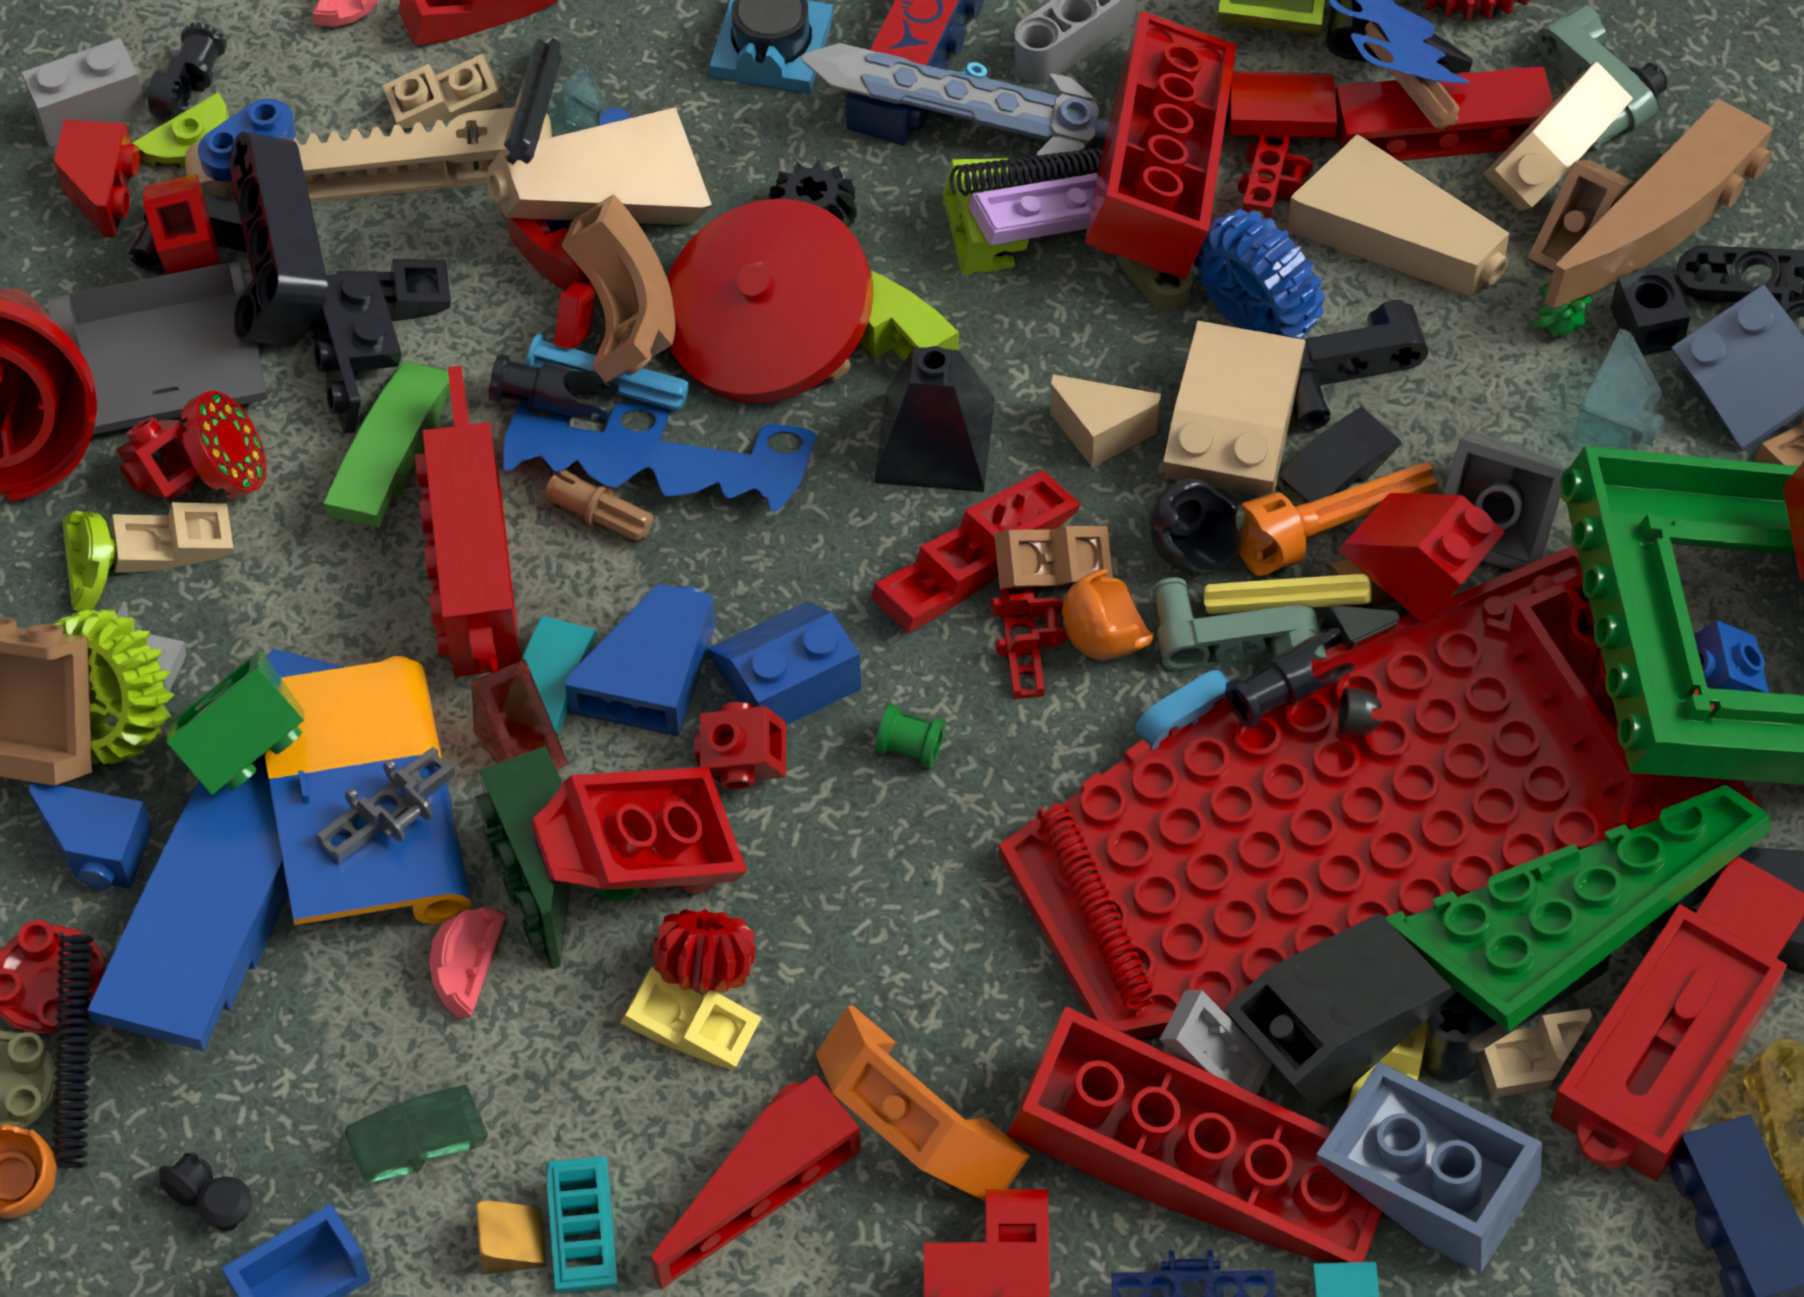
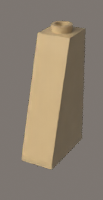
[487,107,712,225]
[1287,134,1510,297]

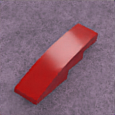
[871,470,1080,634]

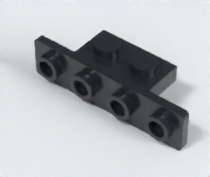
[307,270,402,433]

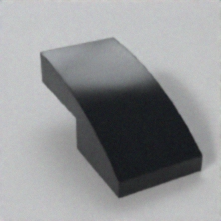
[336,259,451,321]
[1278,406,1402,503]

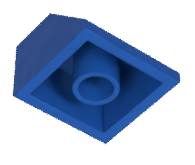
[707,602,861,725]

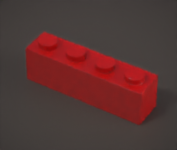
[1336,66,1553,161]

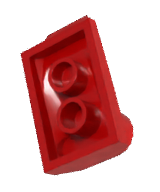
[531,767,747,894]

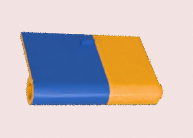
[264,656,472,925]

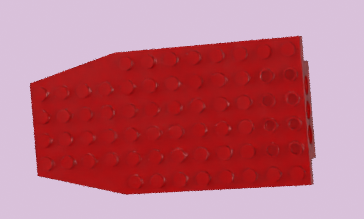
[999,545,1759,1039]

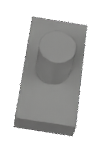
[1159,990,1273,1095]

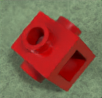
[116,417,199,500]
[694,702,786,790]

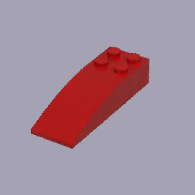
[1085,10,1237,279]
[1006,1006,1382,1263]

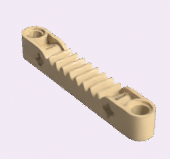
[185,107,552,202]

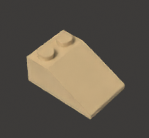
[1163,321,1306,496]

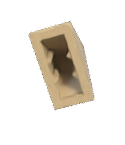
[1050,374,1161,467]

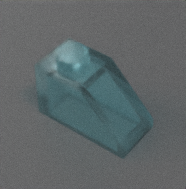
[1573,329,1665,451]

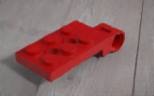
[924,1189,1050,1297]

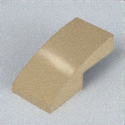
[109,502,234,573]

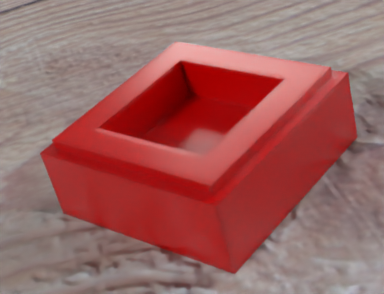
[554,281,596,350]

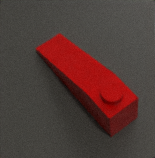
[651,1074,861,1289]

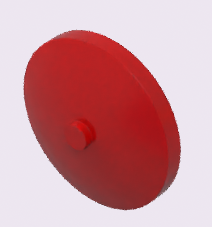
[667,199,874,403]

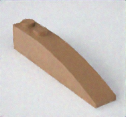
[1544,99,1773,308]

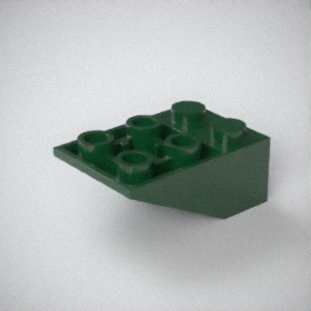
[475,746,572,969]

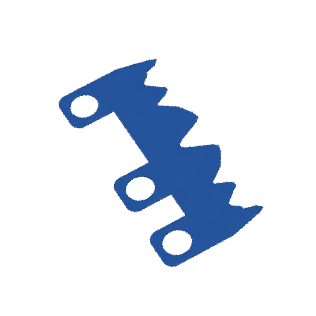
[1328,0,1470,84]
[504,395,816,513]

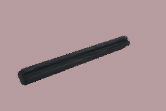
[503,38,562,165]

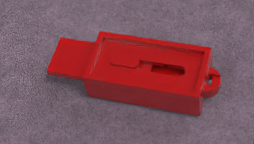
[415,366,521,677]
[1550,856,1804,1182]

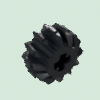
[767,159,857,228]

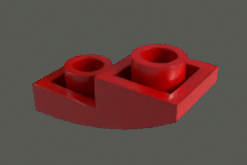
[506,218,591,290]

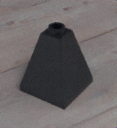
[875,346,995,492]

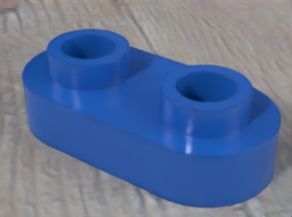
[198,99,296,182]

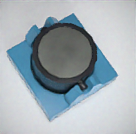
[709,0,833,94]

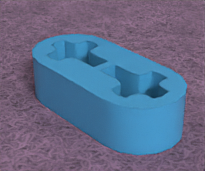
[1135,670,1229,750]

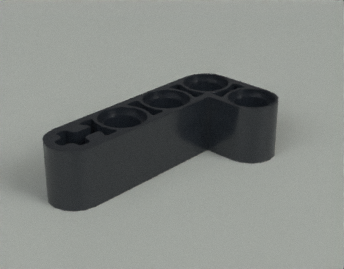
[229,131,328,347]

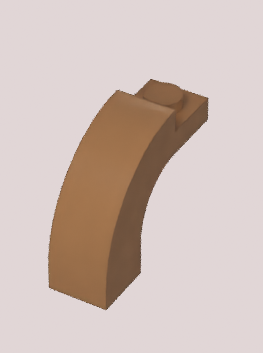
[562,194,675,383]

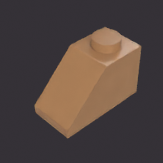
[1528,160,1636,271]

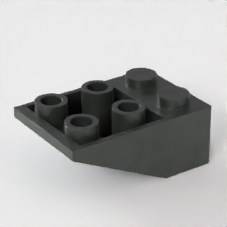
[1224,913,1455,1115]

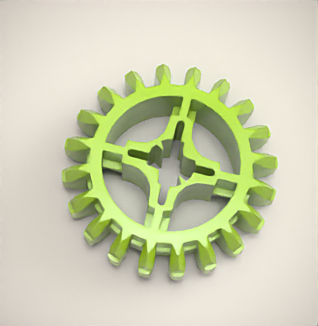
[53,609,174,765]

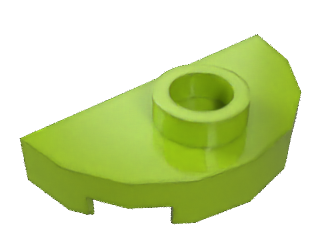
[132,92,229,168]
[62,510,116,611]

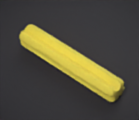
[1204,574,1372,614]

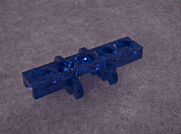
[1111,1249,1276,1297]

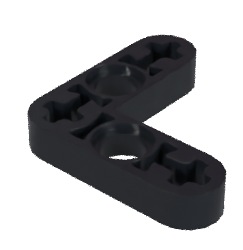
[1677,245,1804,322]

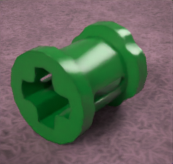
[875,704,946,769]

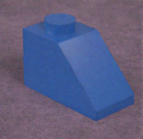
[29,782,153,890]

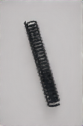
[949,147,1103,196]
[52,932,94,1168]

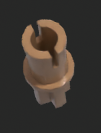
[545,469,654,541]

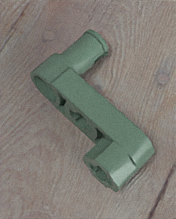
[1536,5,1658,152]
[1152,577,1327,671]

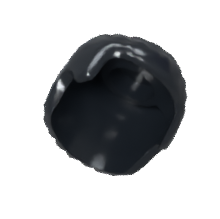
[1149,477,1241,576]

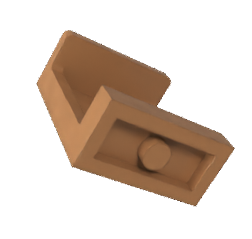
[0,618,92,786]

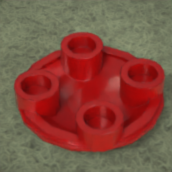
[0,920,106,1035]

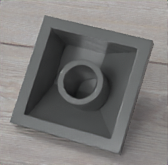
[1443,430,1567,570]

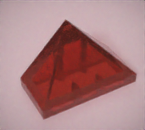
[471,659,569,770]

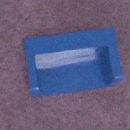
[222,1204,371,1297]

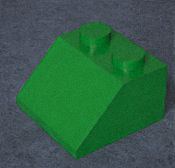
[166,649,304,795]

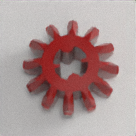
[653,908,756,994]

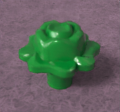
[1530,282,1592,338]

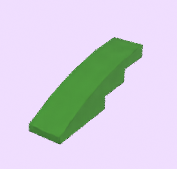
[323,361,450,528]

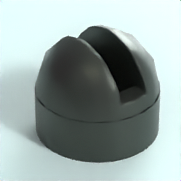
[1338,688,1382,736]

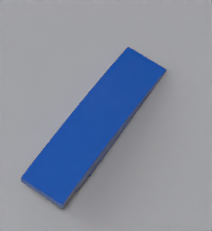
[87,648,345,1051]

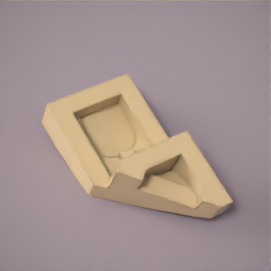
[1477,1008,1592,1099]

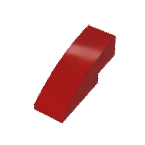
[398,0,559,45]

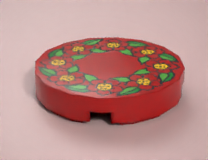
[181,390,267,499]

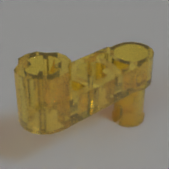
[1744,1039,1804,1215]

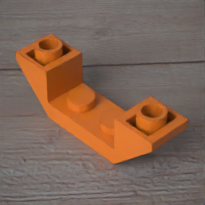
[816,1006,1030,1201]

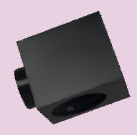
[1611,266,1691,358]

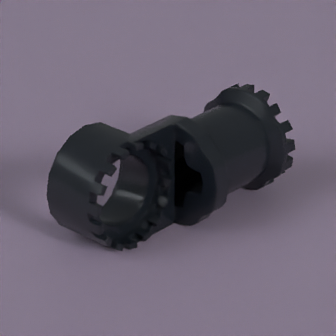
[148,23,227,118]

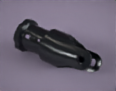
[489,354,619,424]
[1225,628,1354,729]

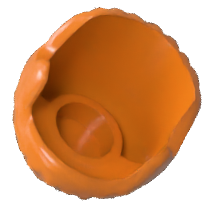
[1062,569,1153,661]

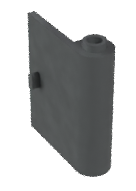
[47,260,268,435]

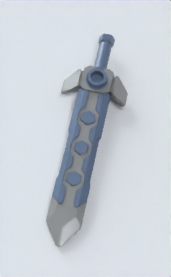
[802,43,1109,164]

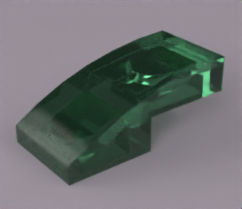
[344,1084,488,1183]

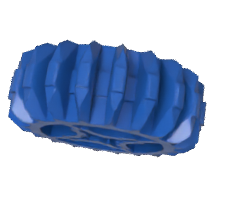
[1194,208,1326,339]

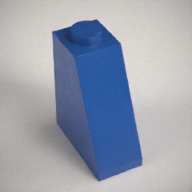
[565,584,716,736]

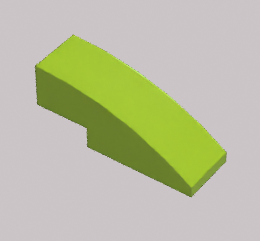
[860,271,959,362]

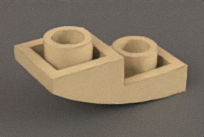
[382,53,504,128]

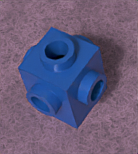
[1694,620,1769,706]

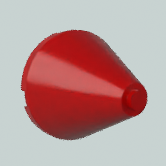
[0,288,98,502]

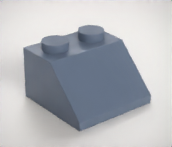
[1672,285,1804,452]

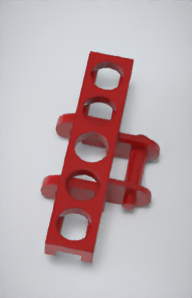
[1238,136,1313,218]
[990,576,1068,699]

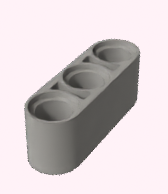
[1014,0,1137,84]

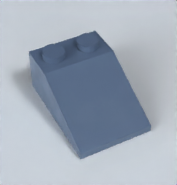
[1316,1062,1542,1274]

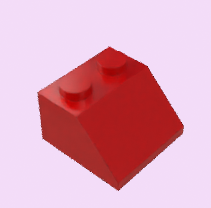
[1338,493,1505,625]

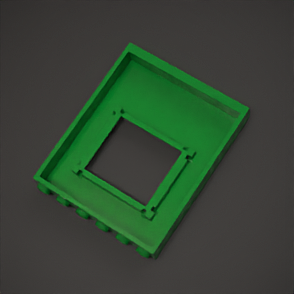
[1560,446,1804,785]

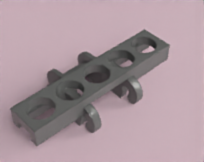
[317,747,455,864]

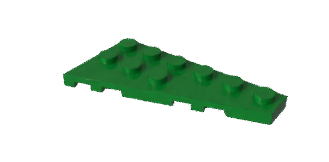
[1385,785,1771,1032]

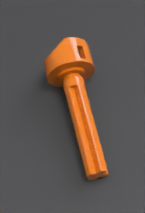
[1238,462,1438,576]

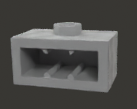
[21,38,148,148]

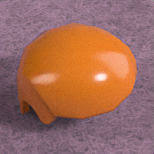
[0,1125,57,1219]

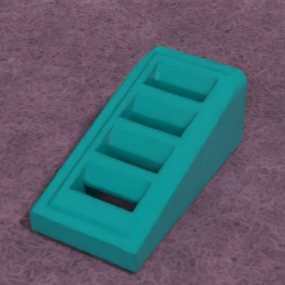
[546,1156,618,1294]

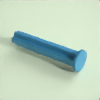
[526,334,688,411]

